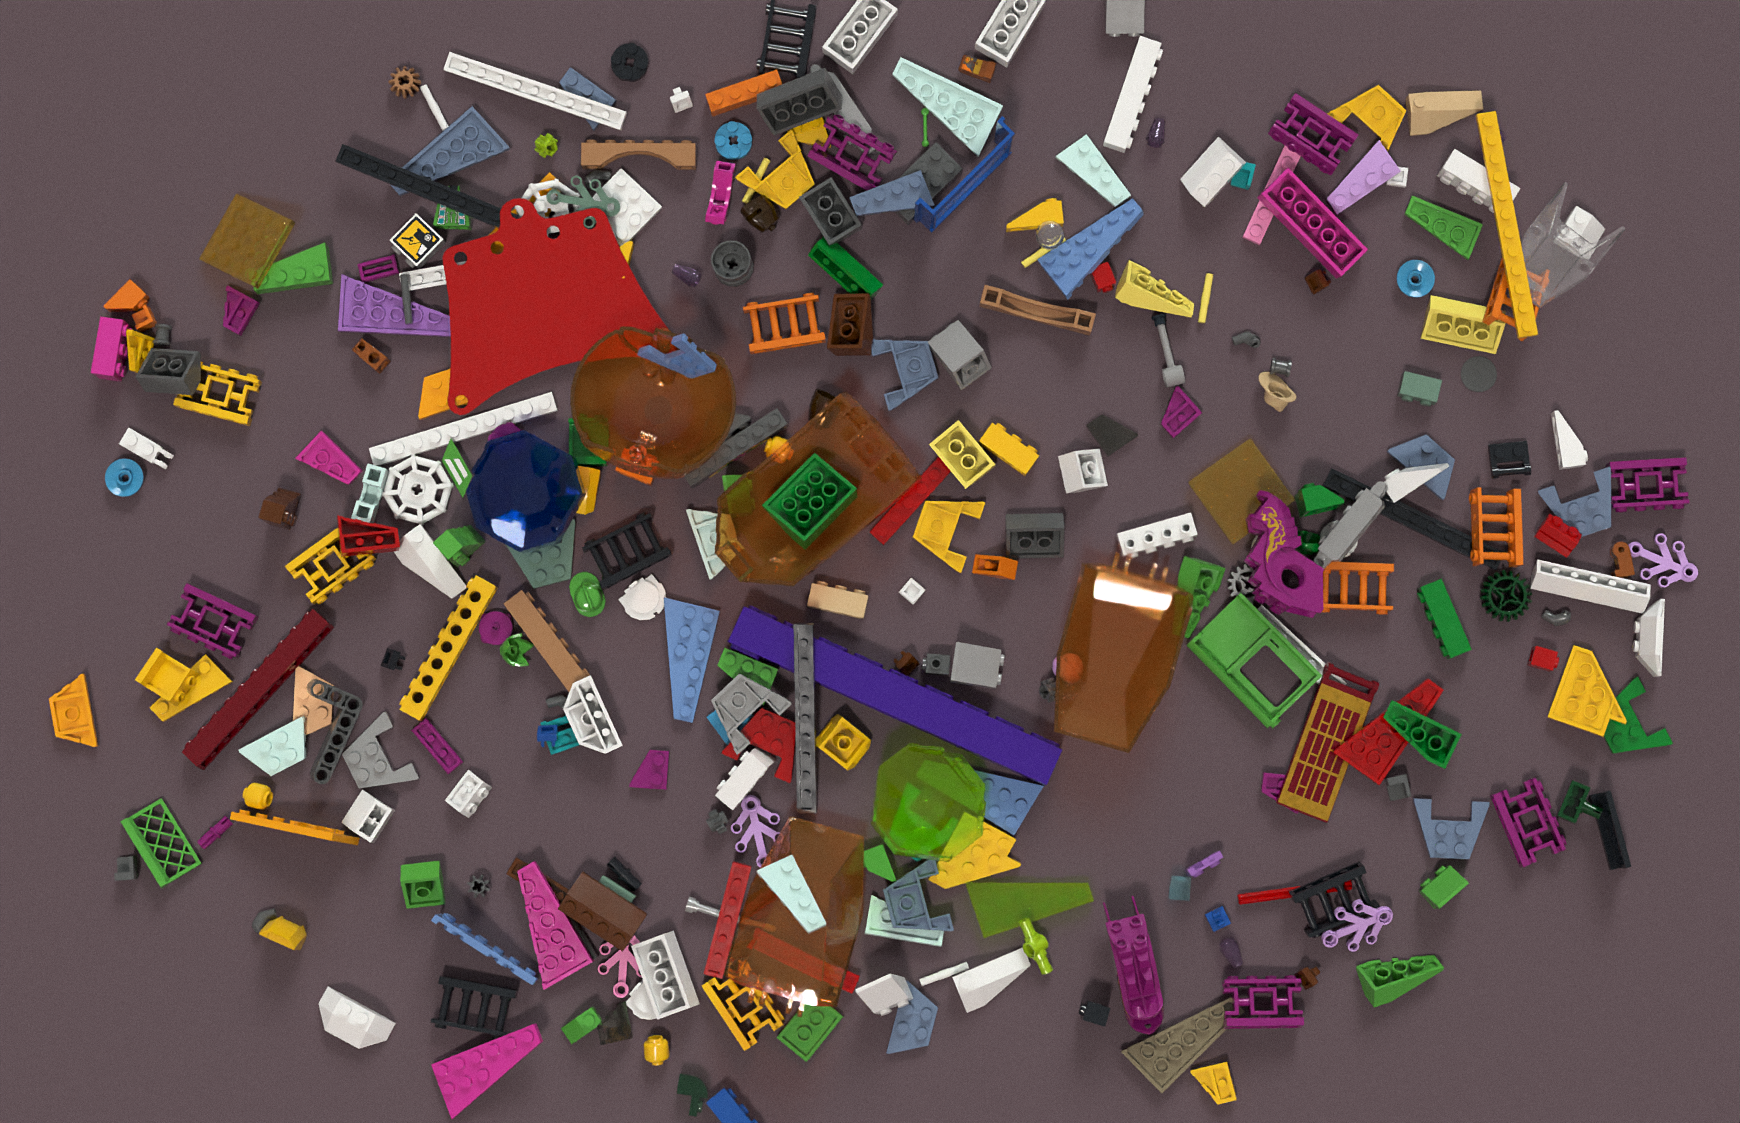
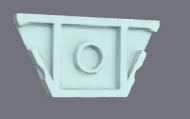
[686,509,740,580]
[238,716,306,776]

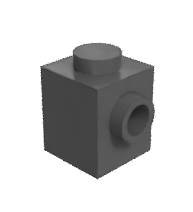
[922,654,950,676]

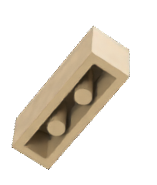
[807,581,868,619]

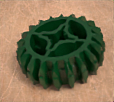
[1479,570,1532,622]

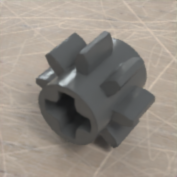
[1039,677,1063,703]
[706,809,730,834]
[467,875,491,898]

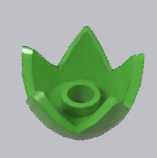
[500,633,534,667]

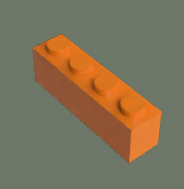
[705,70,782,117]

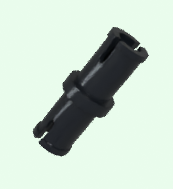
[607,856,642,892]

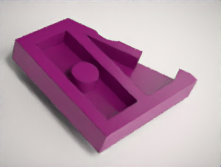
[223,285,260,336]
[1160,386,1202,438]
[629,750,669,790]

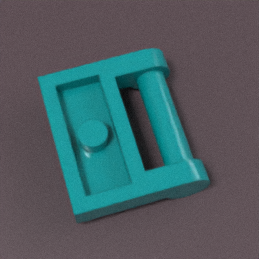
[540,716,580,755]

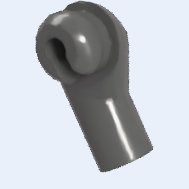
[584,170,611,188]
[1231,331,1261,348]
[1541,609,1571,626]
[546,694,567,709]
[252,908,277,933]

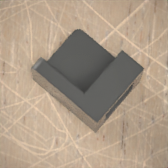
[1385,774,1411,801]
[114,856,138,881]

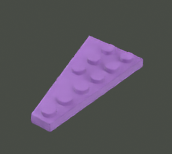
[338,274,451,337]

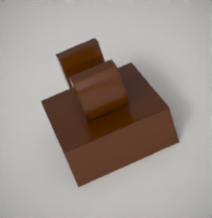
[1304,269,1331,295]
[894,651,920,676]
[1294,967,1321,990]

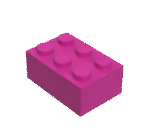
[91,316,133,382]

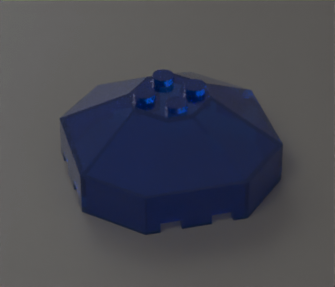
[466,430,586,553]

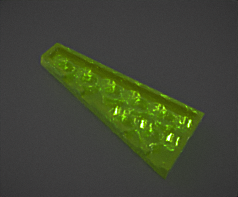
[965,883,1094,938]

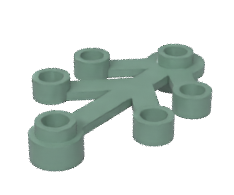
[546,176,620,228]

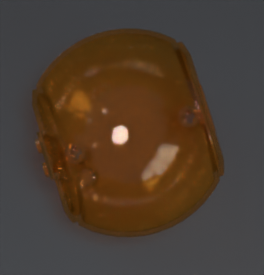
[570,326,736,479]

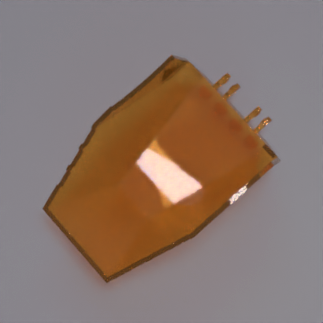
[1054,553,1193,753]
[723,816,864,1017]

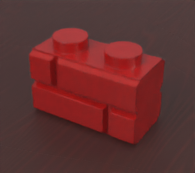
[1534,514,1582,558]

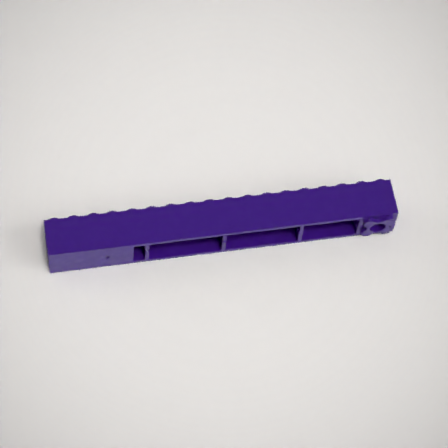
[728,605,1062,786]

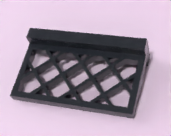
[1589,790,1632,870]

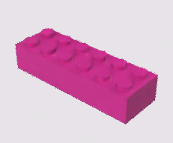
[1257,168,1368,279]

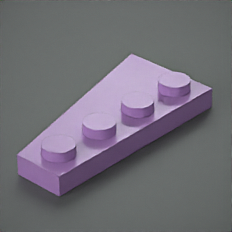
[1326,140,1401,215]

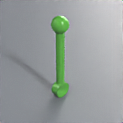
[921,108,929,147]

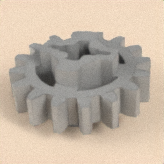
[1227,564,1259,604]

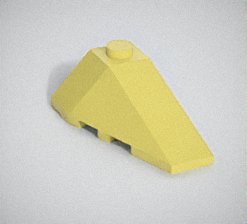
[1115,260,1194,317]

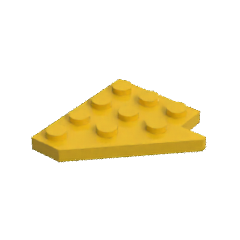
[1548,645,1627,737]
[928,811,1021,889]

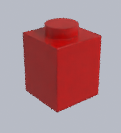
[1090,262,1116,293]
[1527,646,1559,672]

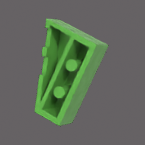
[717,648,779,706]

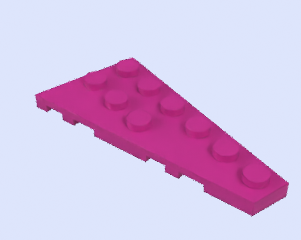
[517,861,594,990]
[431,1023,543,1119]

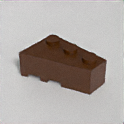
[258,488,301,530]

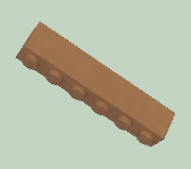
[503,590,592,692]

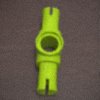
[1018,917,1053,975]

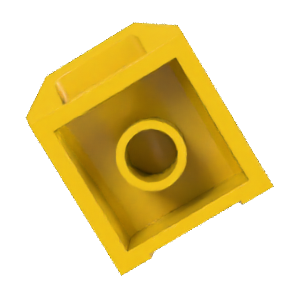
[557,464,602,515]
[816,714,871,771]
[259,916,307,950]

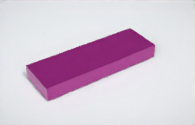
[411,718,463,775]

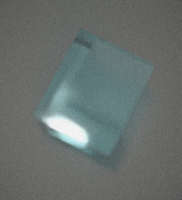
[1169,876,1191,901]

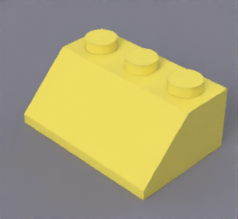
[929,420,996,489]

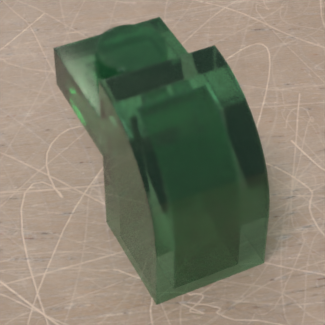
[677,1073,708,1117]

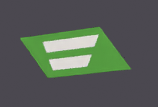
[442,439,472,498]

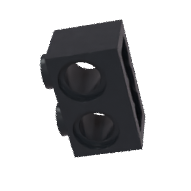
[1078,1000,1111,1027]

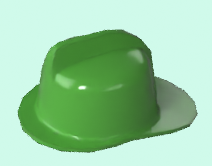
[569,572,605,617]

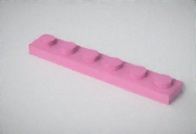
[1242,146,1300,245]

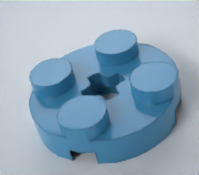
[714,121,752,160]

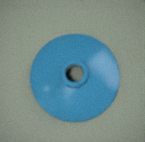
[1397,260,1435,298]
[105,459,144,497]

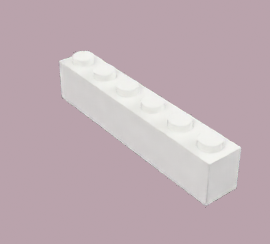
[1103,36,1163,153]
[1530,559,1651,614]

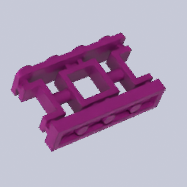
[1268,93,1358,175]
[808,114,897,191]
[1606,458,1690,513]
[166,583,259,660]
[1490,778,1567,867]
[1222,975,1304,1029]

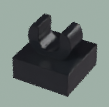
[381,648,406,670]

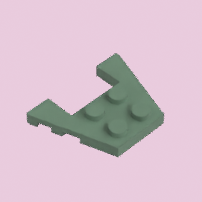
[502,519,576,589]

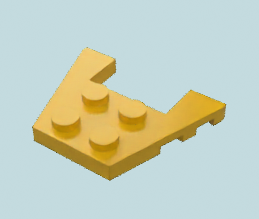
[1327,85,1406,152]
[735,130,815,210]
[913,501,985,573]

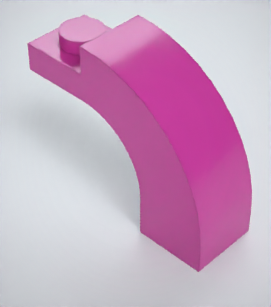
[705,161,735,225]

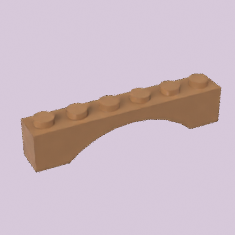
[581,140,696,170]
[979,285,1096,336]

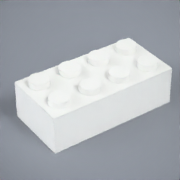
[822,0,898,74]
[975,0,1046,67]
[1437,149,1520,213]

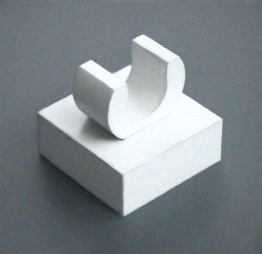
[670,87,693,113]

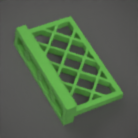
[120,798,202,889]

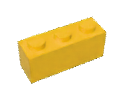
[978,423,1039,476]

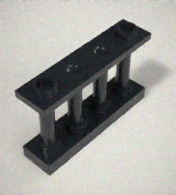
[756,0,817,78]
[582,512,672,590]
[1289,861,1380,938]
[430,976,518,1039]

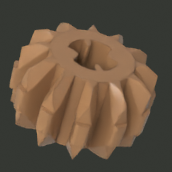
[388,66,421,99]

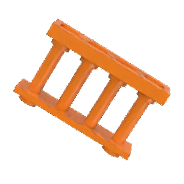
[1482,258,1550,341]
[743,293,826,354]
[1469,487,1523,568]
[1322,562,1394,615]

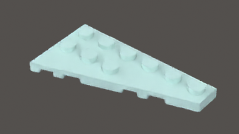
[892,57,1003,157]

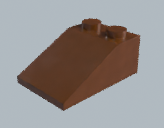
[827,294,873,356]

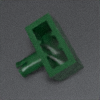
[1557,780,1603,824]

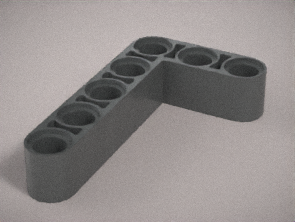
[307,679,363,784]

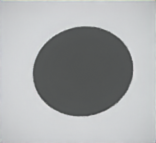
[1461,356,1497,392]

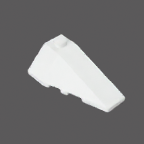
[394,524,467,599]
[952,947,1031,1013]

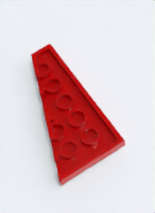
[1332,679,1444,785]

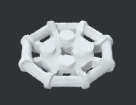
[514,178,581,239]
[382,454,454,525]

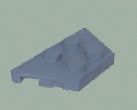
[1387,435,1455,500]
[886,981,938,1054]

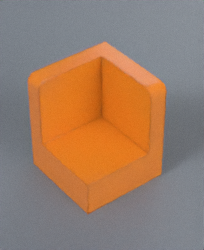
[132,304,157,333]

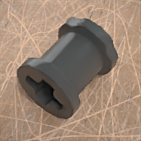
[153,324,172,346]
[1270,357,1292,377]

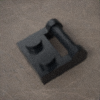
[1488,441,1531,479]

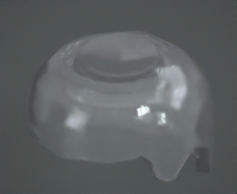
[1035,221,1064,250]

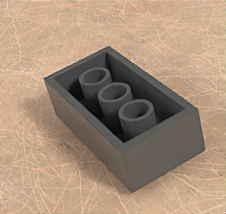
[756,68,842,135]
[895,142,963,225]

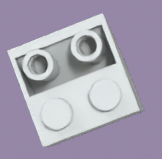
[341,790,395,843]

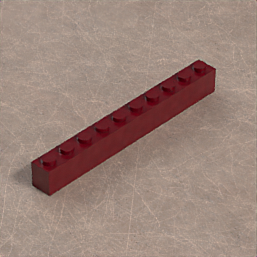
[182,609,335,770]

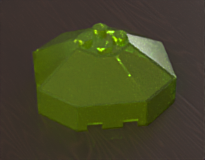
[871,743,986,862]

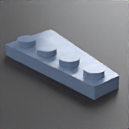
[849,170,935,216]

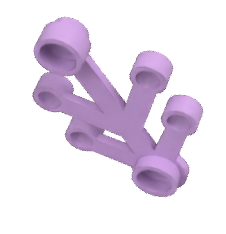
[1628,533,1698,588]
[731,795,785,868]
[1321,899,1393,952]

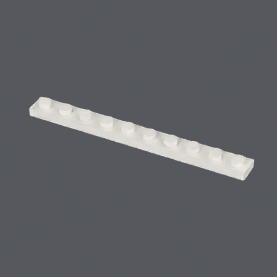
[443,52,627,130]
[369,392,558,466]

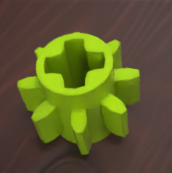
[534,133,558,158]

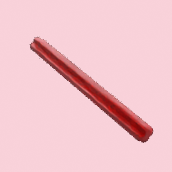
[1237,880,1352,905]

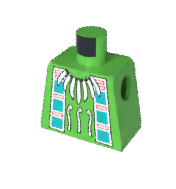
[433,185,472,230]

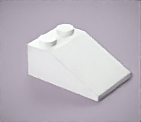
[1384,463,1449,503]
[855,973,913,1016]

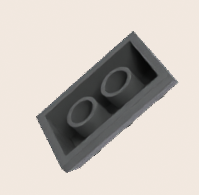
[799,177,862,246]
[136,348,201,395]
[1005,513,1064,559]

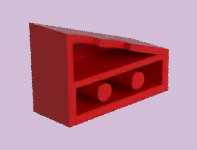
[337,515,400,557]

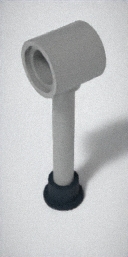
[1151,314,1185,388]

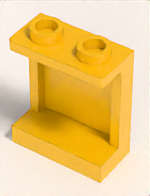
[135,648,199,706]

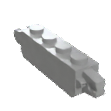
[810,64,875,156]
[1313,481,1388,569]

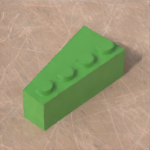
[252,243,333,294]
[433,525,486,567]

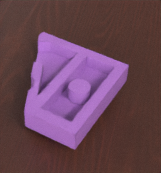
[1185,851,1223,878]

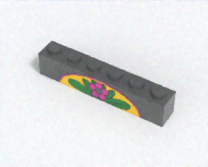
[681,408,788,489]

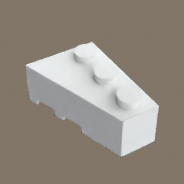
[715,747,777,810]

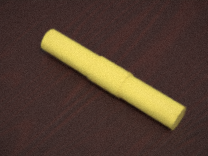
[742,158,770,204]
[1021,235,1066,268]
[1198,273,1213,323]

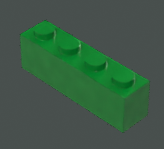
[808,237,883,300]
[1417,579,1472,660]

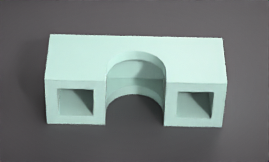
[351,464,389,523]

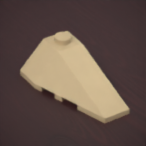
[1405,91,1483,136]

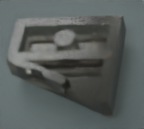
[1086,415,1138,457]
[597,1001,633,1045]

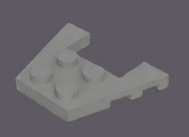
[711,673,792,755]
[342,711,420,789]

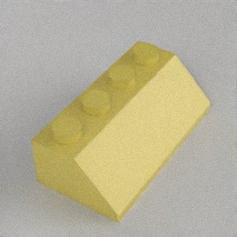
[1421,295,1506,354]

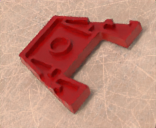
[721,708,796,783]

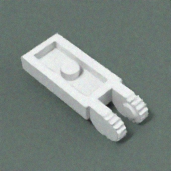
[119,428,174,469]

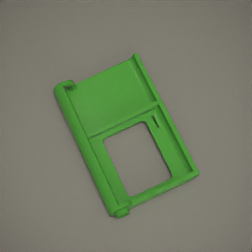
[1186,593,1322,728]

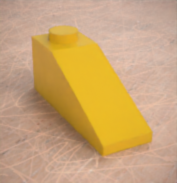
[1006,198,1064,232]

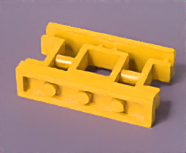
[173,361,262,426]
[285,528,376,605]
[702,960,784,1051]

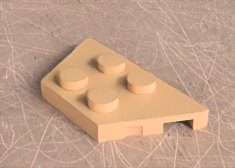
[293,666,334,735]

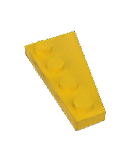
[149,654,233,722]

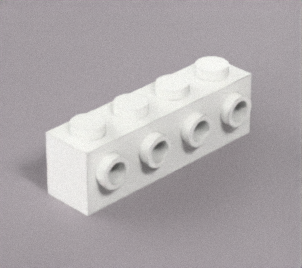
[1116,513,1198,559]

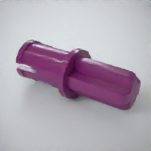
[198,816,233,849]

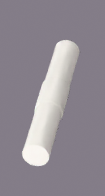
[420,85,449,131]
[919,962,969,986]

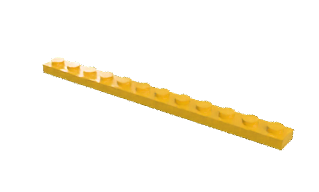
[1476,111,1538,339]

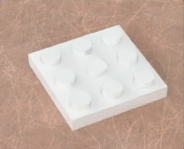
[589,168,662,246]

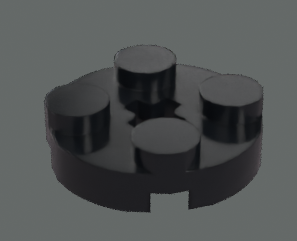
[611,43,649,82]

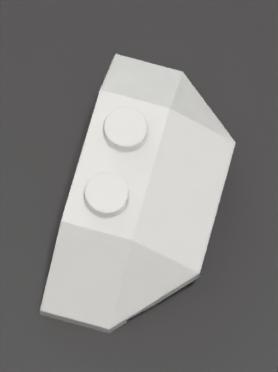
[1632,599,1665,677]
[563,675,623,754]
[319,986,396,1049]

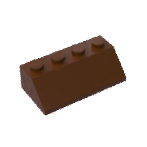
[558,872,647,952]

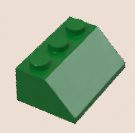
[1294,483,1344,518]

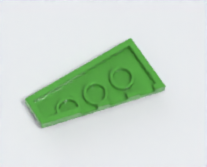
[1404,196,1483,260]

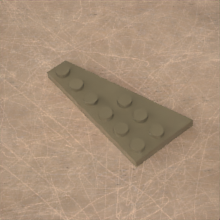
[1120,997,1245,1094]

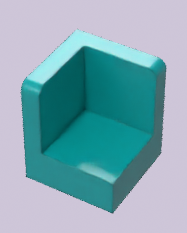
[1230,162,1256,190]

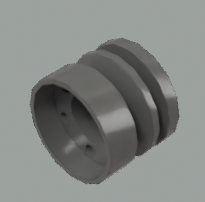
[711,240,754,287]

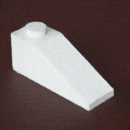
[1551,410,1588,470]

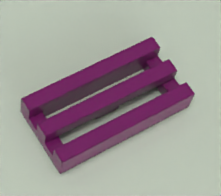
[357,255,399,283]

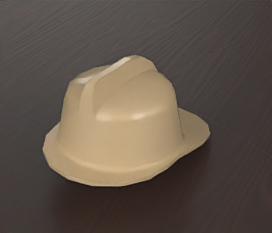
[1258,372,1296,412]

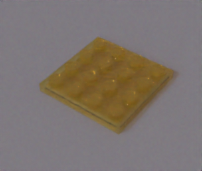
[199,193,295,289]
[1188,438,1295,545]

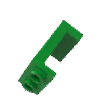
[568,415,608,466]

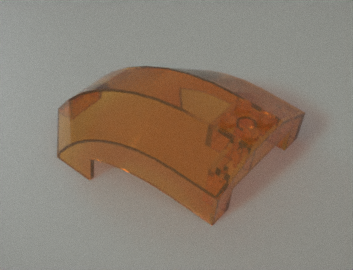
[715,391,922,586]

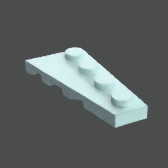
[1055,134,1131,207]
[756,855,826,934]
[865,895,944,947]

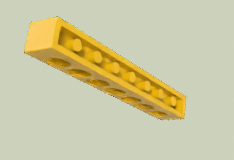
[399,575,498,721]

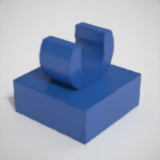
[537,725,558,747]
[1204,906,1231,932]

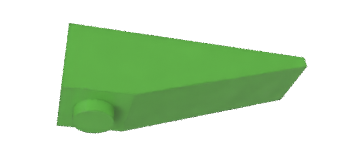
[1174,556,1226,638]
[1356,955,1444,1008]

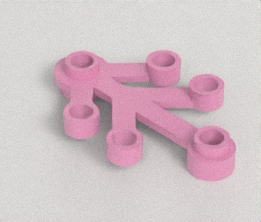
[598,935,642,998]

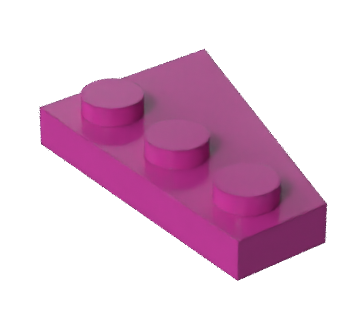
[295,431,363,485]

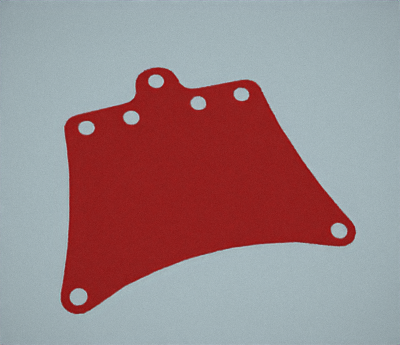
[442,198,677,415]

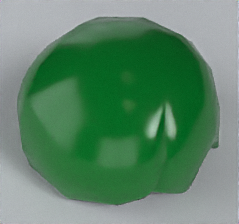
[1296,531,1320,555]

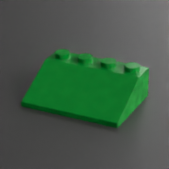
[762,453,857,550]

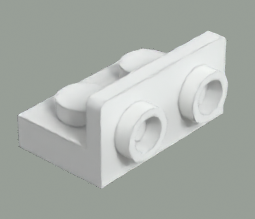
[445,770,492,818]

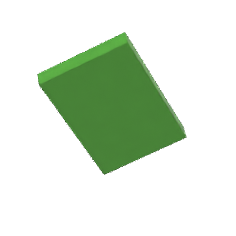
[777,992,843,1062]

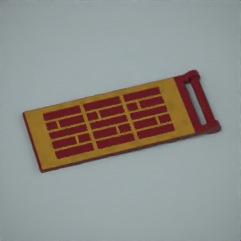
[1276,662,1379,823]

